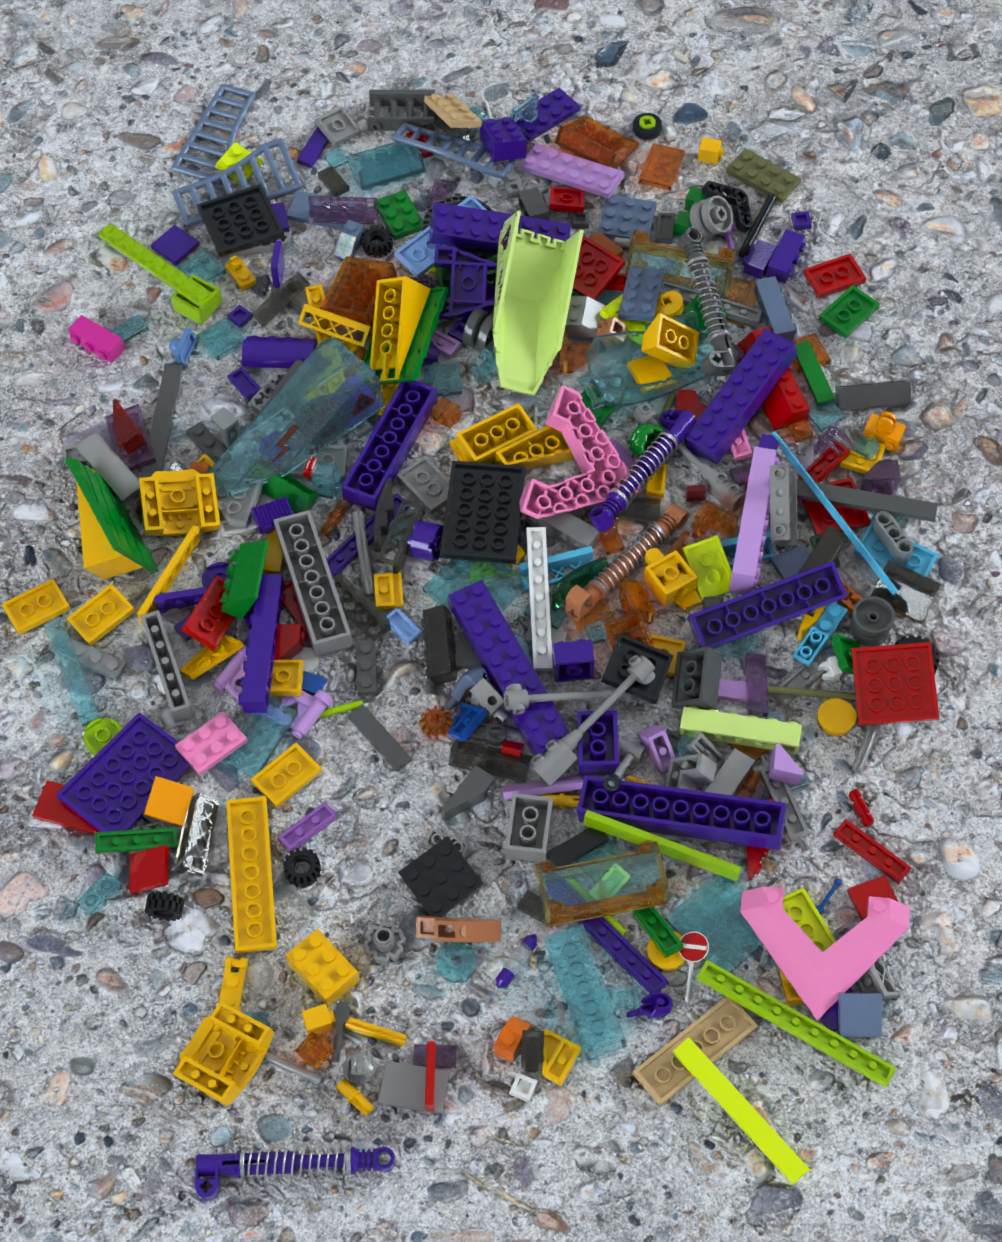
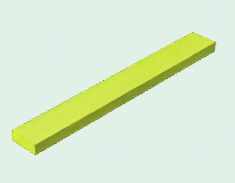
[672,1037,809,1185]

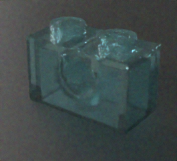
[311,460,343,500]

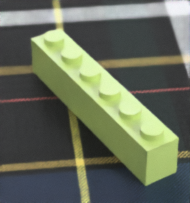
[680,706,802,754]

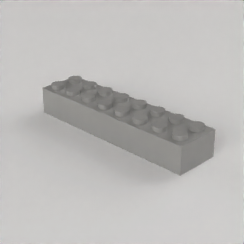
[273,510,353,656]

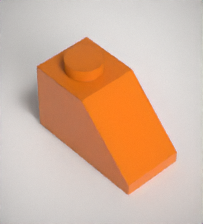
[494,1015,532,1062]

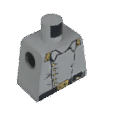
[466,678,509,724]

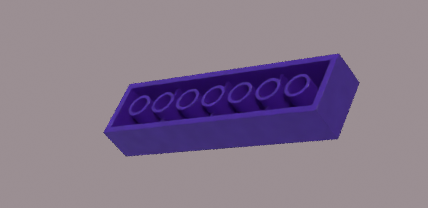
[429,202,571,254]
[684,329,797,464]
[341,381,438,512]
[687,561,848,649]

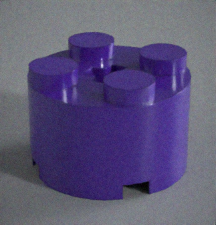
[407,520,443,562]

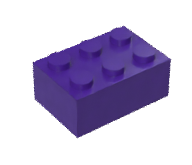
[480,117,527,162]
[577,711,619,775]

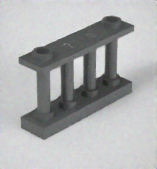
[368,90,435,131]

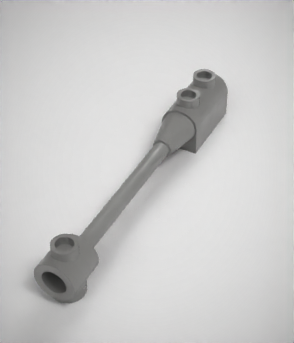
[633,403,746,514]
[530,655,656,786]
[504,684,653,715]

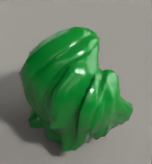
[627,423,664,456]

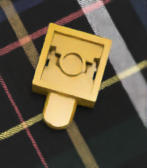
[644,548,698,607]

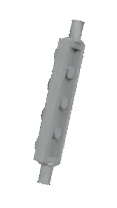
[759,754,810,852]

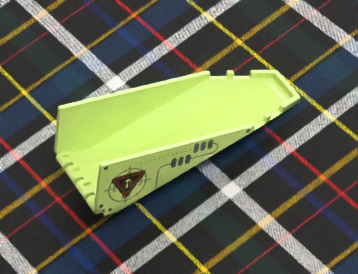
[493,211,584,396]

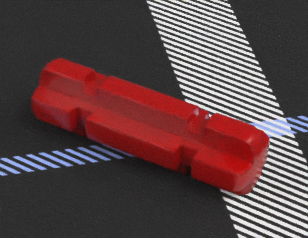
[849,789,874,827]

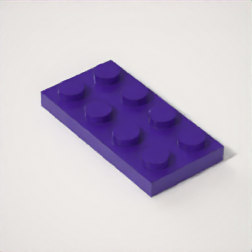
[510,88,580,142]

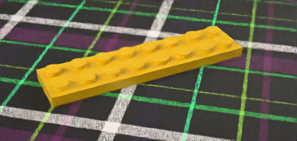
[226,796,278,954]

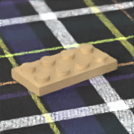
[424,94,482,128]

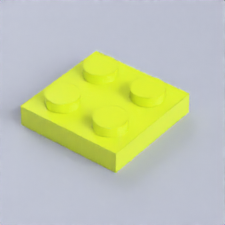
[215,142,263,184]

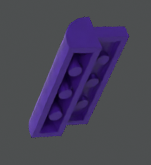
[242,335,317,369]

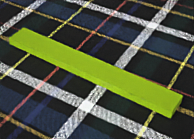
[583,810,742,882]

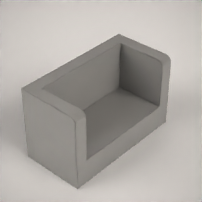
[211,407,242,451]

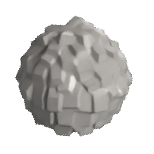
[342,1049,377,1084]

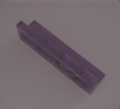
[309,196,378,225]

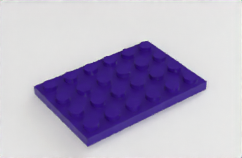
[56,712,191,832]

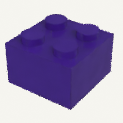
[552,639,595,683]

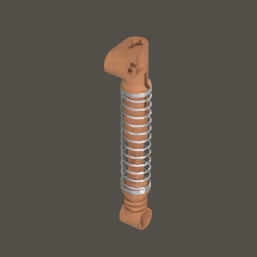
[565,503,689,622]

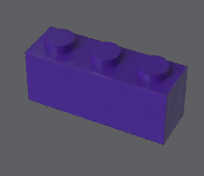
[766,229,806,283]

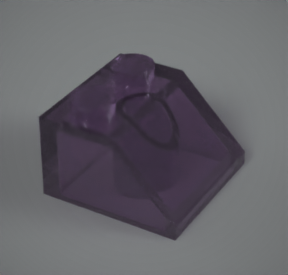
[860,459,901,496]

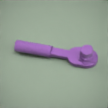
[724,224,739,264]

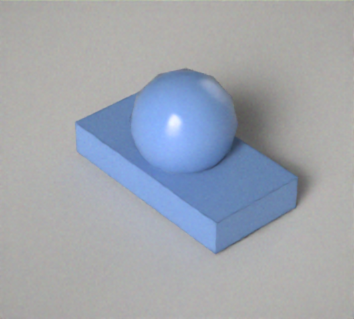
[169,328,197,367]

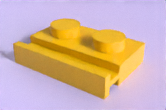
[374,572,404,610]

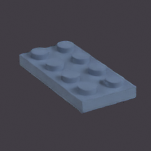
[618,267,664,322]

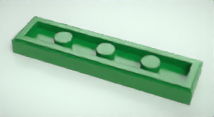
[795,340,835,406]
[94,827,178,854]

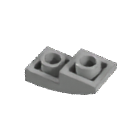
[422,827,469,856]

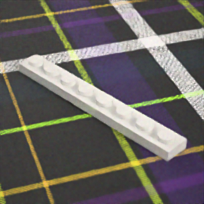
[526,527,553,671]

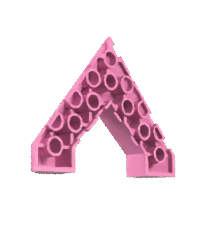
[519,385,642,519]
[740,886,910,1021]

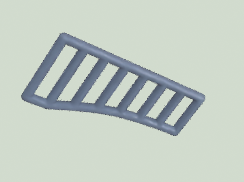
[171,84,256,185]
[392,123,518,179]
[172,138,302,227]

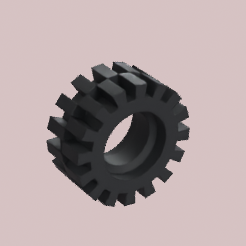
[362,225,393,258]
[283,847,321,888]
[145,891,185,921]

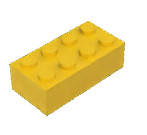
[456,403,538,464]

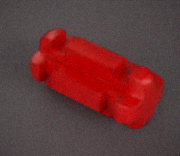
[303,456,318,478]

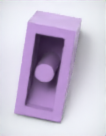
[638,724,676,773]

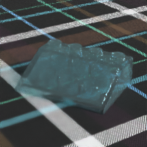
[345,142,426,191]

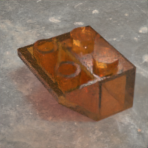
[604,610,654,650]

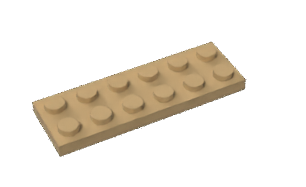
[632,997,758,1107]

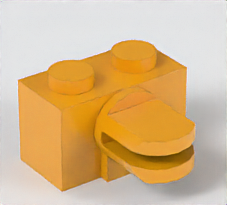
[862,411,906,452]

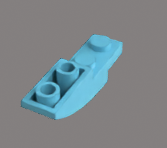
[792,603,848,666]

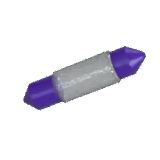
[495,934,537,988]

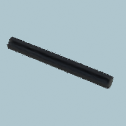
[738,193,777,259]

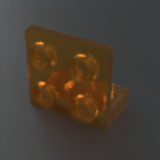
[560,332,596,374]
[692,500,739,540]

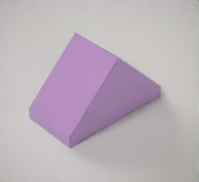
[768,743,804,785]

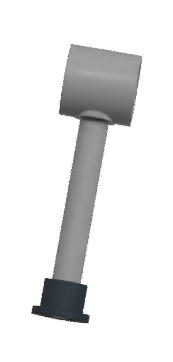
[603,739,646,791]

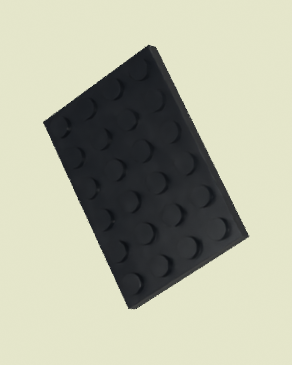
[440,461,526,564]

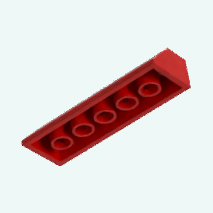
[734,326,810,431]

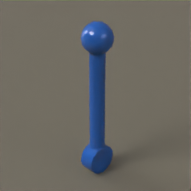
[816,879,842,914]

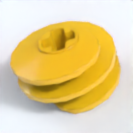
[655,290,684,319]

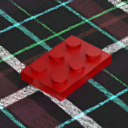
[803,253,866,299]

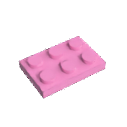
[175,711,248,776]

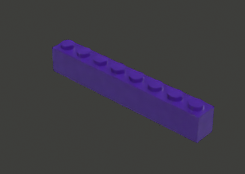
[238,574,285,713]

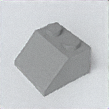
[565,296,606,338]

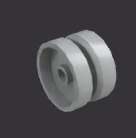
[690,196,733,238]

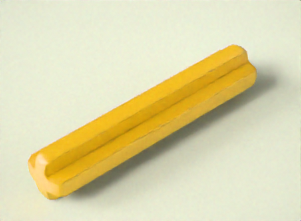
[345,1017,406,1047]

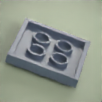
[598,195,657,240]

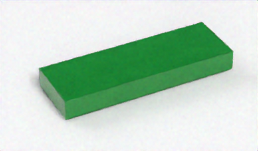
[632,902,683,958]

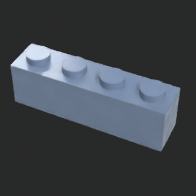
[753,276,797,341]

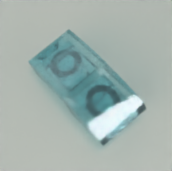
[77,873,122,915]

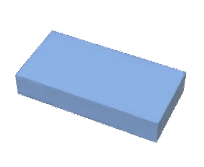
[383,608,423,646]

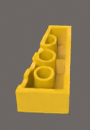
[494,425,575,471]

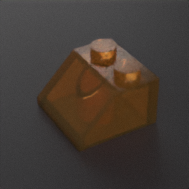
[619,577,655,629]

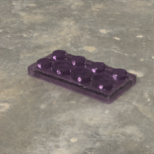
[105,404,156,471]

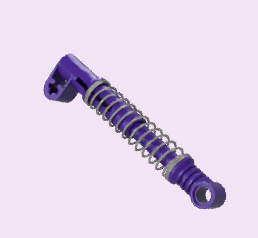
[589,410,696,532]
[195,1146,396,1201]

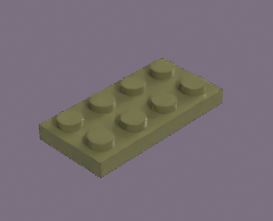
[726,148,801,203]

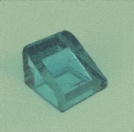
[852,436,880,460]

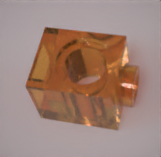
[432,396,461,429]
[295,1032,334,1069]

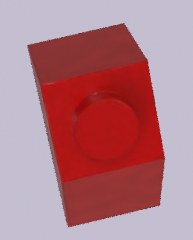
[275,624,307,660]

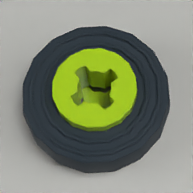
[632,113,662,140]

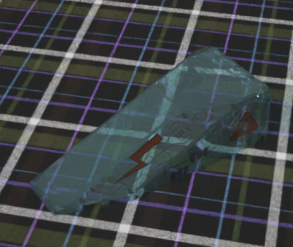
[207,337,385,496]

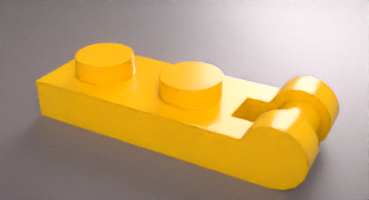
[218,956,248,1011]

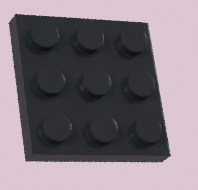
[601,633,674,705]
[398,836,484,917]

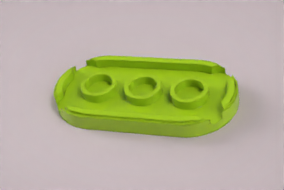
[83,718,123,756]

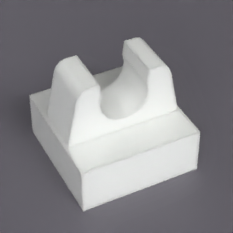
[818,656,842,683]

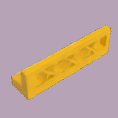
[298,304,373,347]

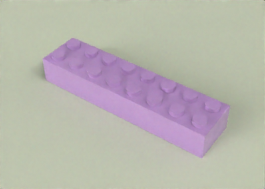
[729,446,779,595]

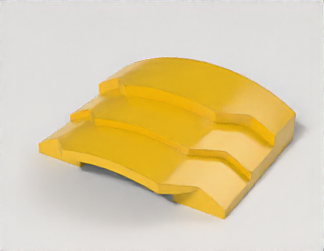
[139,469,220,536]
[173,1001,274,1106]

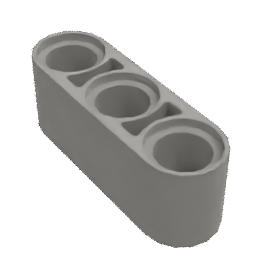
[873,511,914,563]

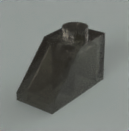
[521,1030,544,1072]

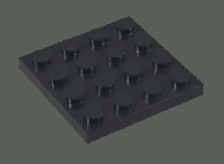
[197,184,284,257]

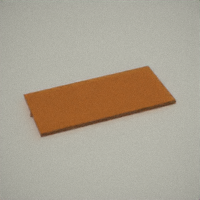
[724,278,756,327]

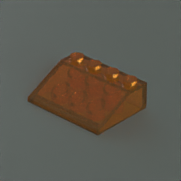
[555,115,639,169]
[320,256,398,327]

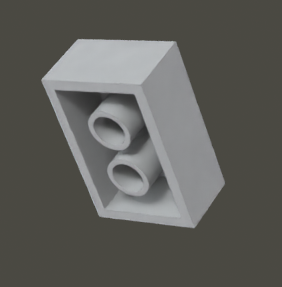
[505,793,553,863]

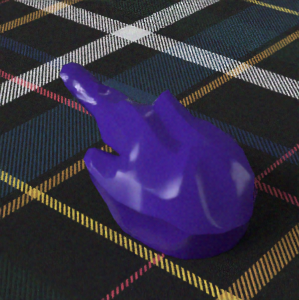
[626,992,673,1019]

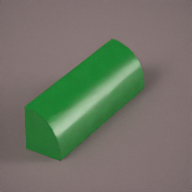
[246,459,319,513]

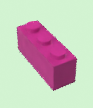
[68,315,125,364]

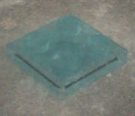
[178,248,226,283]
[197,318,245,361]

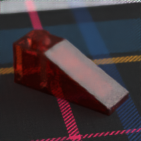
[113,399,147,454]

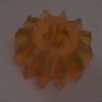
[419,705,453,740]

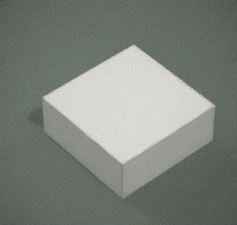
[509,1073,538,1103]

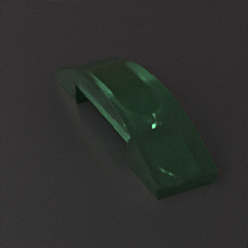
[549,557,608,611]

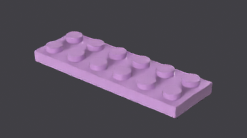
[520,143,625,199]

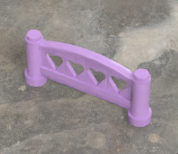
[213,645,334,739]

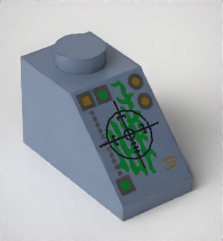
[334,220,365,262]

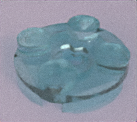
[435,942,477,983]

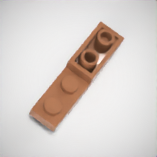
[416,916,501,942]

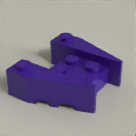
[434,245,497,320]

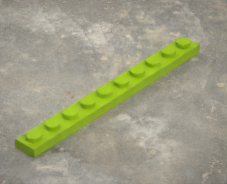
[98,223,217,310]
[696,960,896,1088]

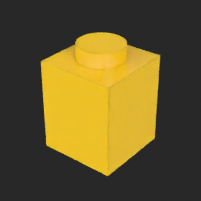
[698,137,724,164]
[301,1004,336,1038]

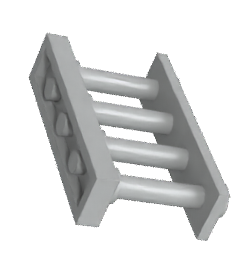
[770,464,798,547]

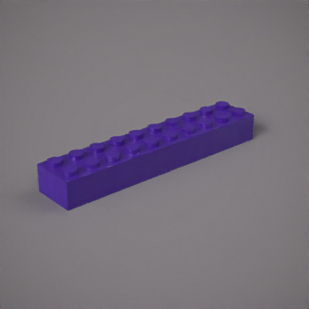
[448,580,570,756]
[577,775,786,851]

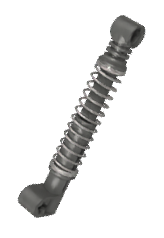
[678,227,738,376]

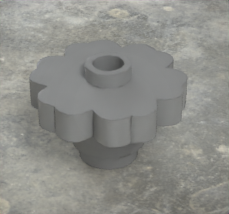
[363,922,406,965]

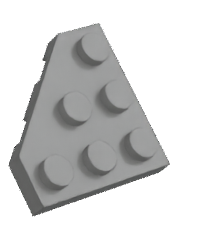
[214,474,264,528]

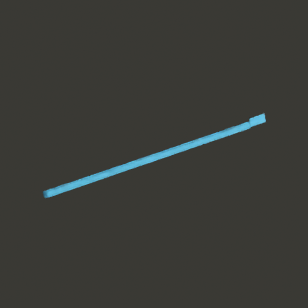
[772,431,899,595]

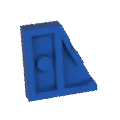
[448,702,488,742]

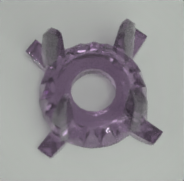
[813,423,852,454]

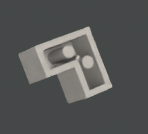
[665,753,717,790]

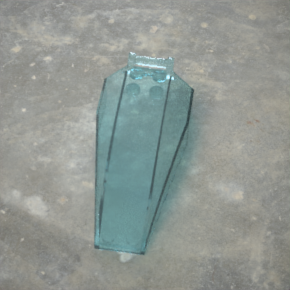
[578,330,740,410]

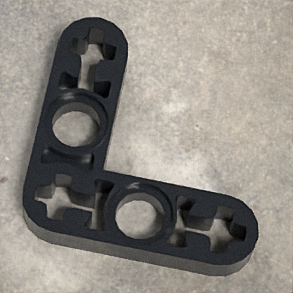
[701,181,753,232]

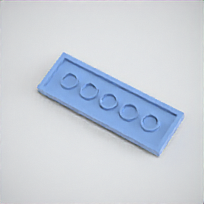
[394,195,486,279]

